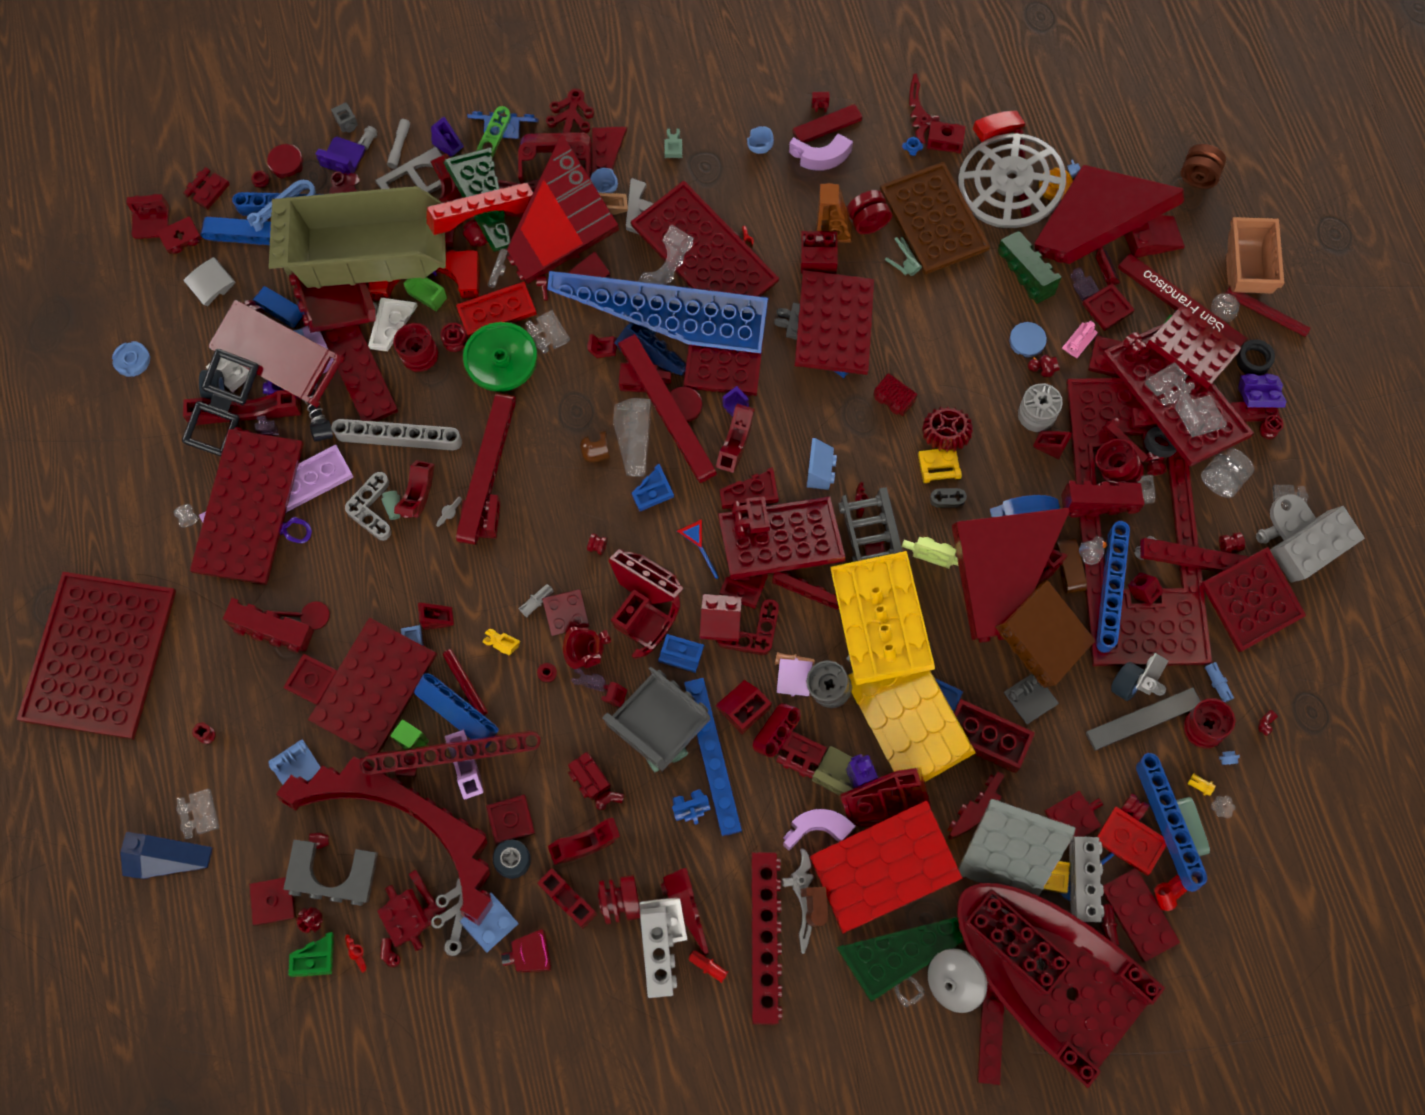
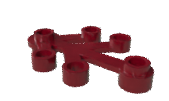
[546,89,594,133]

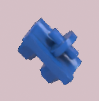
[672,789,711,825]

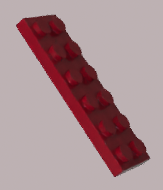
[322,324,399,422]

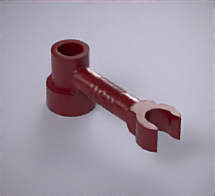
[409,870,446,925]

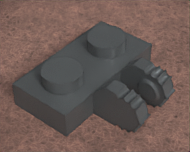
[774,303,799,339]

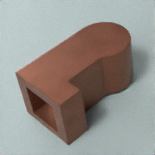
[800,887,828,927]

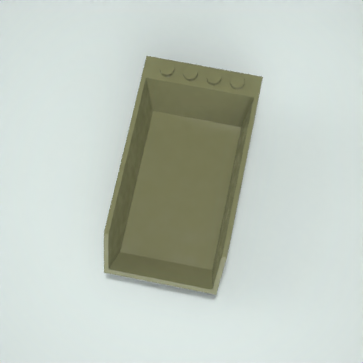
[269,186,446,288]

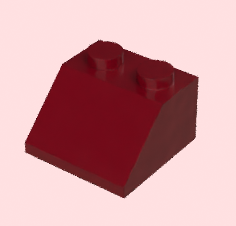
[700,594,742,642]

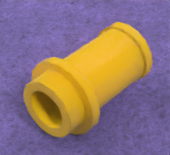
[1187,773,1215,796]

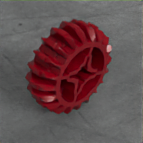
[922,406,973,453]

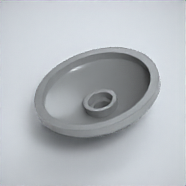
[928,949,987,1013]

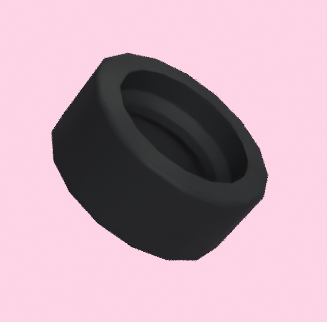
[1236,339,1275,376]

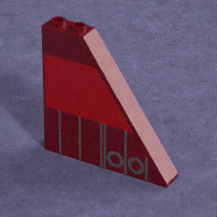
[507,135,619,284]

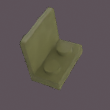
[812,746,853,796]

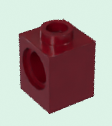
[1128,572,1164,604]

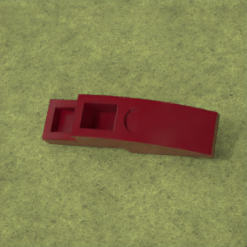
[947,771,1005,840]

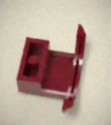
[611,590,680,659]

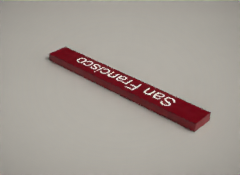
[1118,253,1247,347]

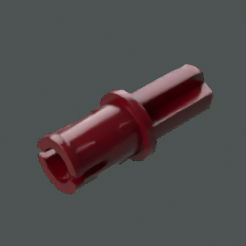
[1101,904,1120,946]

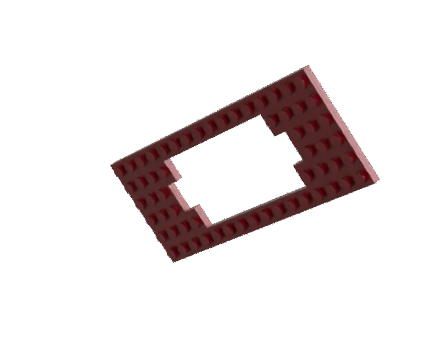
[1066,378,1212,666]

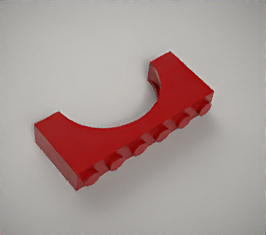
[368,250,480,301]

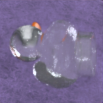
[1079,536,1107,565]

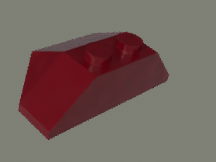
[608,549,683,604]

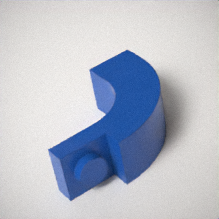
[990,495,1060,517]

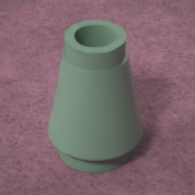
[381,491,401,520]

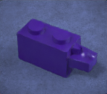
[846,754,878,789]

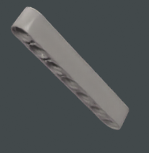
[332,419,462,450]

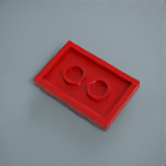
[1097,807,1167,876]

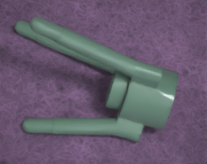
[885,237,922,276]

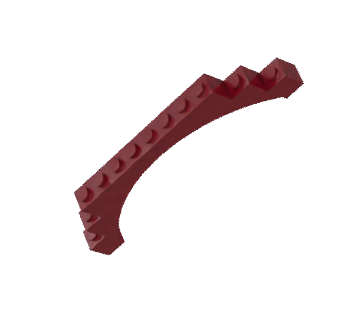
[276,756,493,926]

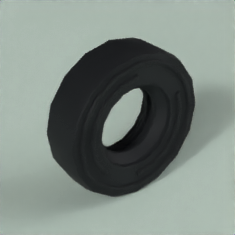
[1144,426,1177,458]

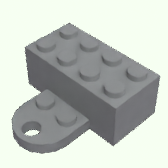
[1270,494,1365,583]

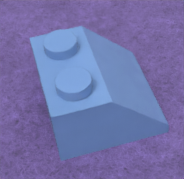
[807,438,837,490]

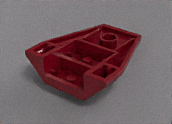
[841,767,932,827]

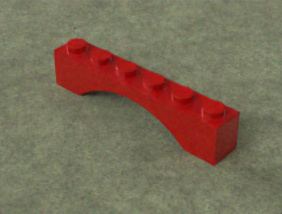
[426,183,533,235]

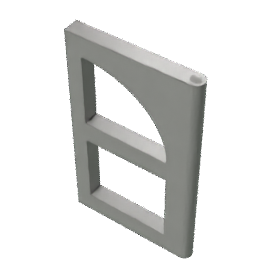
[375,147,442,194]

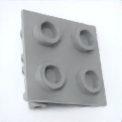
[1136,653,1168,696]

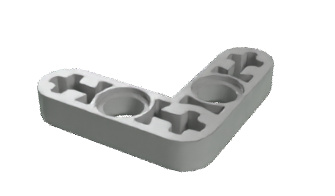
[345,472,392,540]

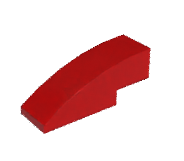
[973,111,1026,142]

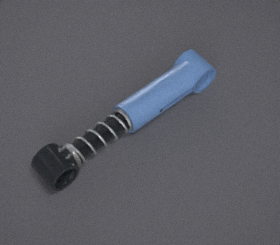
[293,329,333,442]

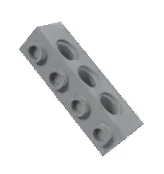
[640,907,677,998]

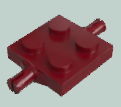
[1044,790,1103,846]
[377,885,430,951]

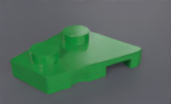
[288,932,334,977]

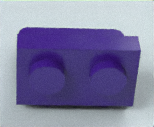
[315,137,366,174]

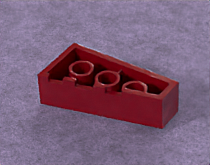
[1061,481,1144,518]
[223,598,314,653]

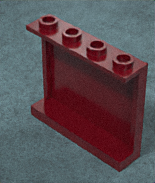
[289,270,376,333]

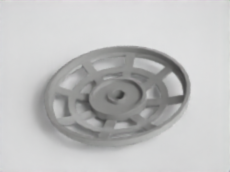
[959,134,1066,228]

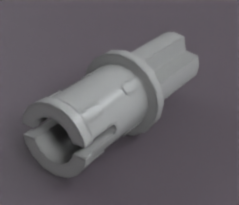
[518,584,553,618]

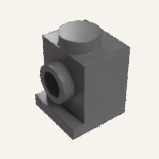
[331,102,358,132]

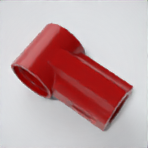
[1154,874,1193,911]

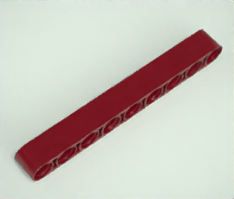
[618,334,717,484]
[456,393,516,545]
[359,731,541,775]

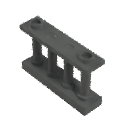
[838,487,903,562]

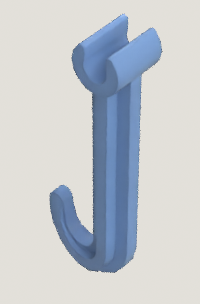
[247,180,316,231]

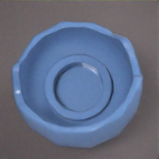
[747,127,774,154]
[590,168,618,193]

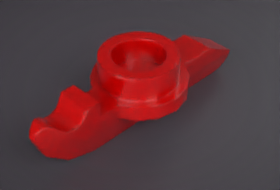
[345,934,366,973]

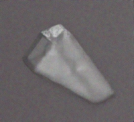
[613,398,652,477]

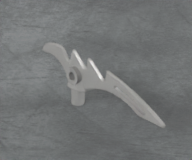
[781,848,814,954]

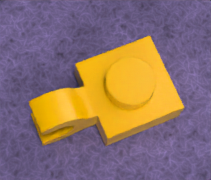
[483,629,520,656]

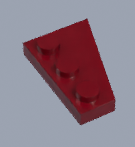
[592,126,627,172]
[720,467,778,509]

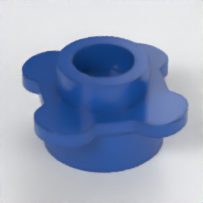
[902,137,923,156]

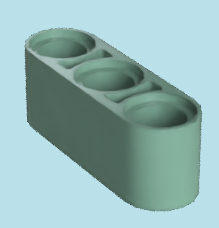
[1176,797,1210,856]

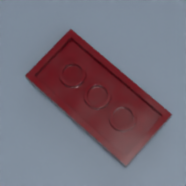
[1103,868,1181,963]

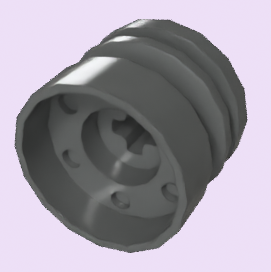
[806,660,852,708]

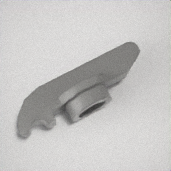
[436,497,462,527]

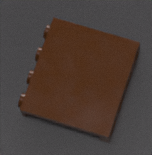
[995,580,1096,688]

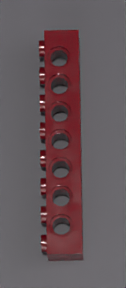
[752,852,782,1025]

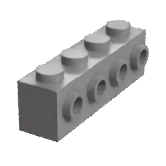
[1069,837,1104,922]

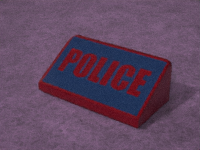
[1095,247,1120,286]

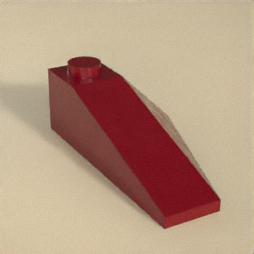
[661,868,709,955]

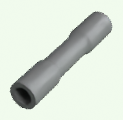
[387,119,410,169]

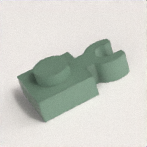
[665,129,682,158]

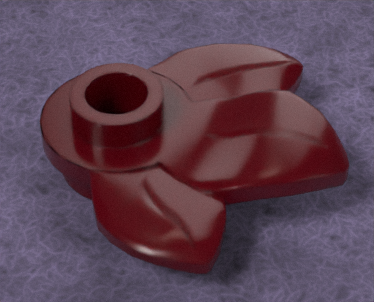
[329,171,360,194]

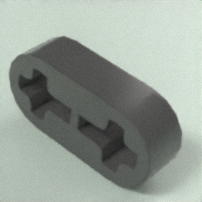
[930,488,967,508]

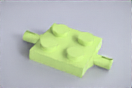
[902,537,959,569]

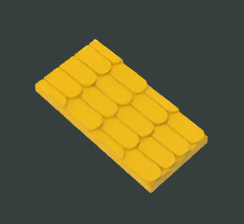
[830,551,935,685]
[848,670,976,782]

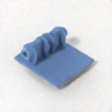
[268,739,321,785]

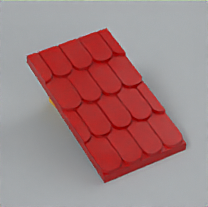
[810,801,962,934]

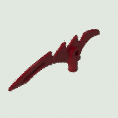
[909,73,940,144]

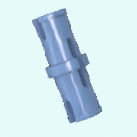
[1204,662,1235,702]

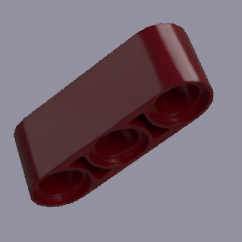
[753,703,801,757]

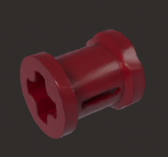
[192,722,216,744]

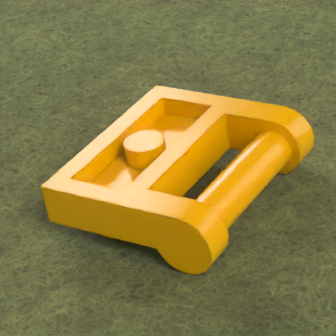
[918,449,962,483]

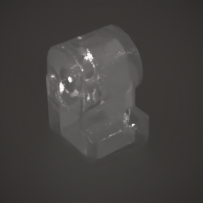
[1138,475,1155,504]

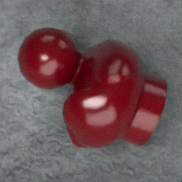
[1028,355,1060,378]

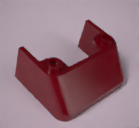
[518,133,592,184]

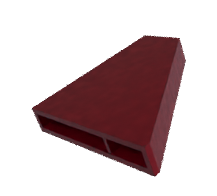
[1034,164,1184,264]
[951,508,1069,643]

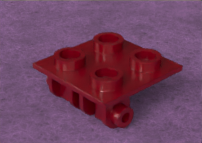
[542,589,589,636]

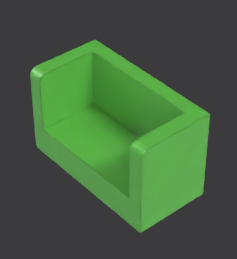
[404,277,447,311]
[391,719,429,755]

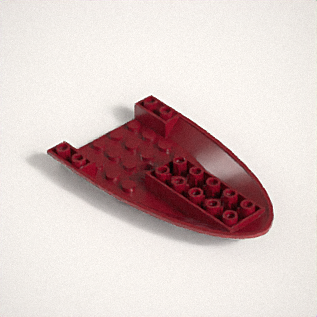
[957,883,1165,1088]

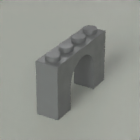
[284,840,378,906]

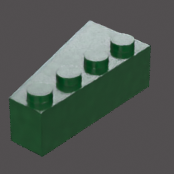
[998,231,1062,304]

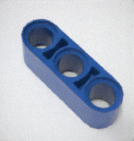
[252,286,304,328]

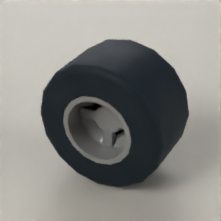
[492,840,531,879]

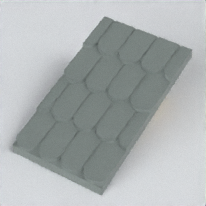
[958,799,1075,896]

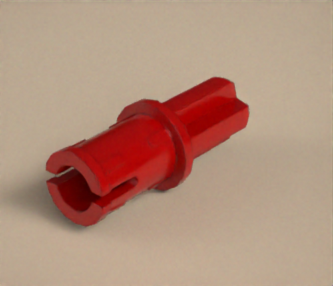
[688,950,728,983]

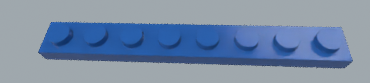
[684,678,742,836]

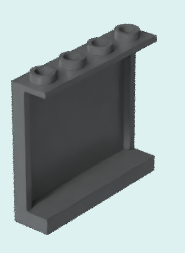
[602,667,711,771]

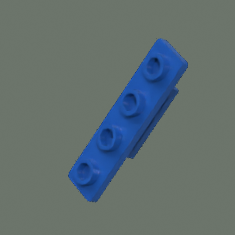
[467,111,539,139]

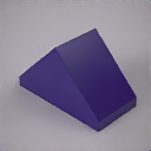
[431,117,464,157]

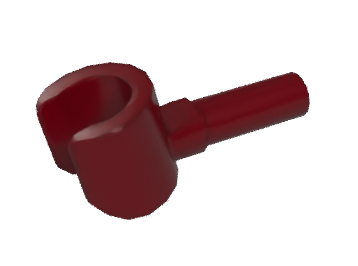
[536,276,548,301]

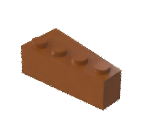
[816,183,852,242]

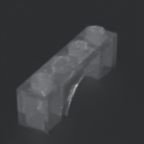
[639,224,694,285]

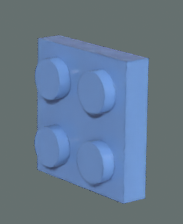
[459,893,519,953]

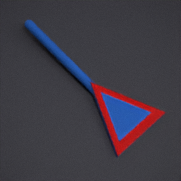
[677,519,719,579]

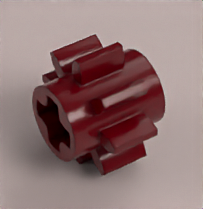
[296,907,323,933]

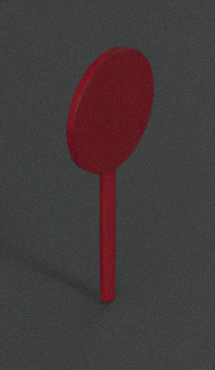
[264,602,330,630]

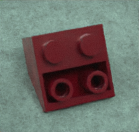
[800,231,838,274]
[715,680,772,735]

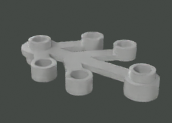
[431,879,463,956]

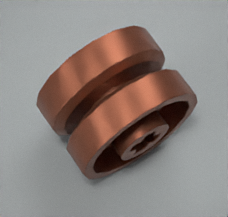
[1180,144,1227,189]

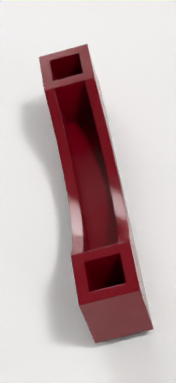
[183,390,301,425]

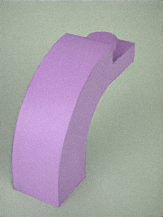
[789,134,853,170]
[445,730,483,800]
[783,809,855,851]

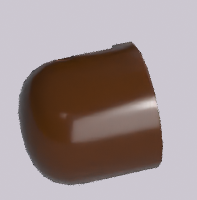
[580,431,610,463]

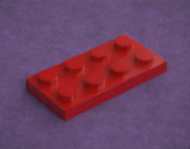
[456,282,537,338]

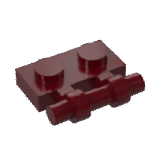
[183,167,230,210]
[732,496,770,536]
[776,731,827,779]

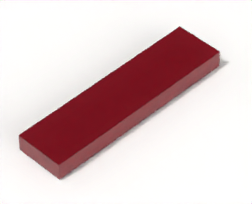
[793,104,863,143]

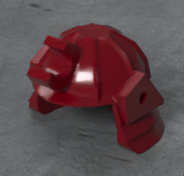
[563,627,612,669]

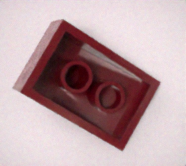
[1125,215,1185,258]

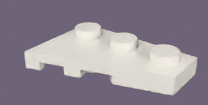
[368,298,417,352]

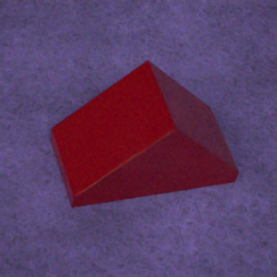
[1033,431,1072,460]
[418,602,454,630]

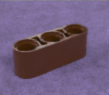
[1055,538,1087,594]

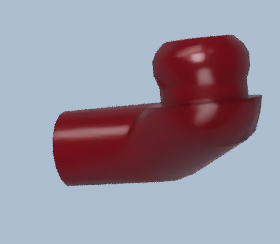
[1258,710,1278,736]
[595,791,624,810]

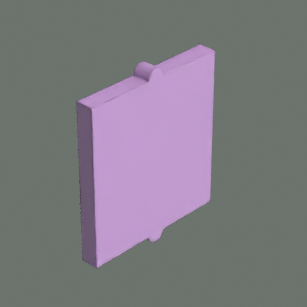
[777,658,813,696]

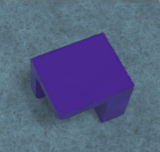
[723,386,749,417]

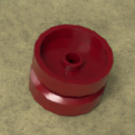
[847,190,892,235]

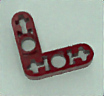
[716,599,779,655]

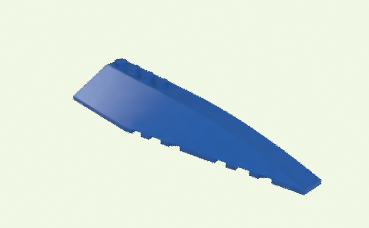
[547,271,769,353]

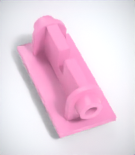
[1062,321,1098,358]

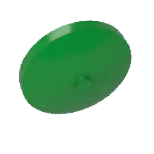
[463,322,537,392]

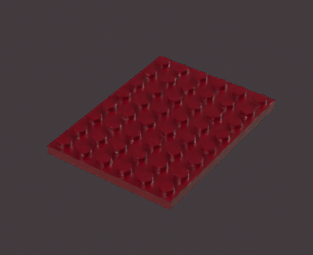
[16,571,176,740]

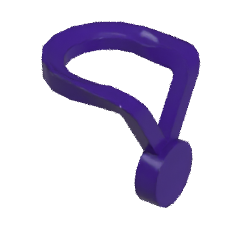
[280,517,312,543]

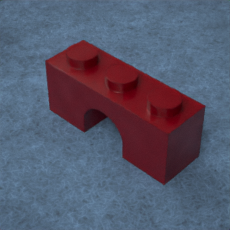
[537,868,597,929]

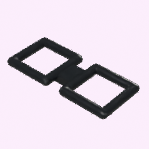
[182,349,259,457]

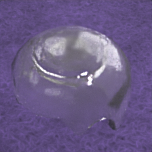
[1211,293,1240,322]

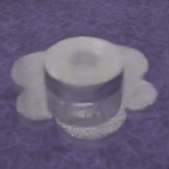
[1211,796,1235,818]

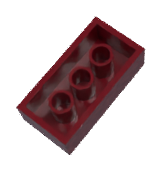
[954,699,1035,773]

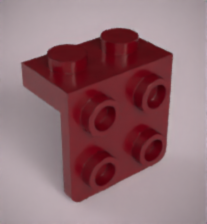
[126,194,169,239]

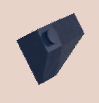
[615,322,686,375]
[121,832,213,879]

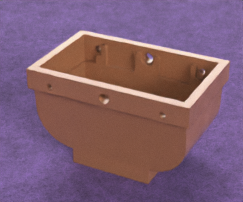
[1226,217,1284,294]

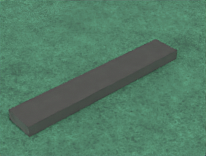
[1086,688,1201,751]

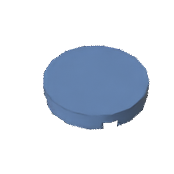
[1009,322,1047,357]
[112,341,150,377]

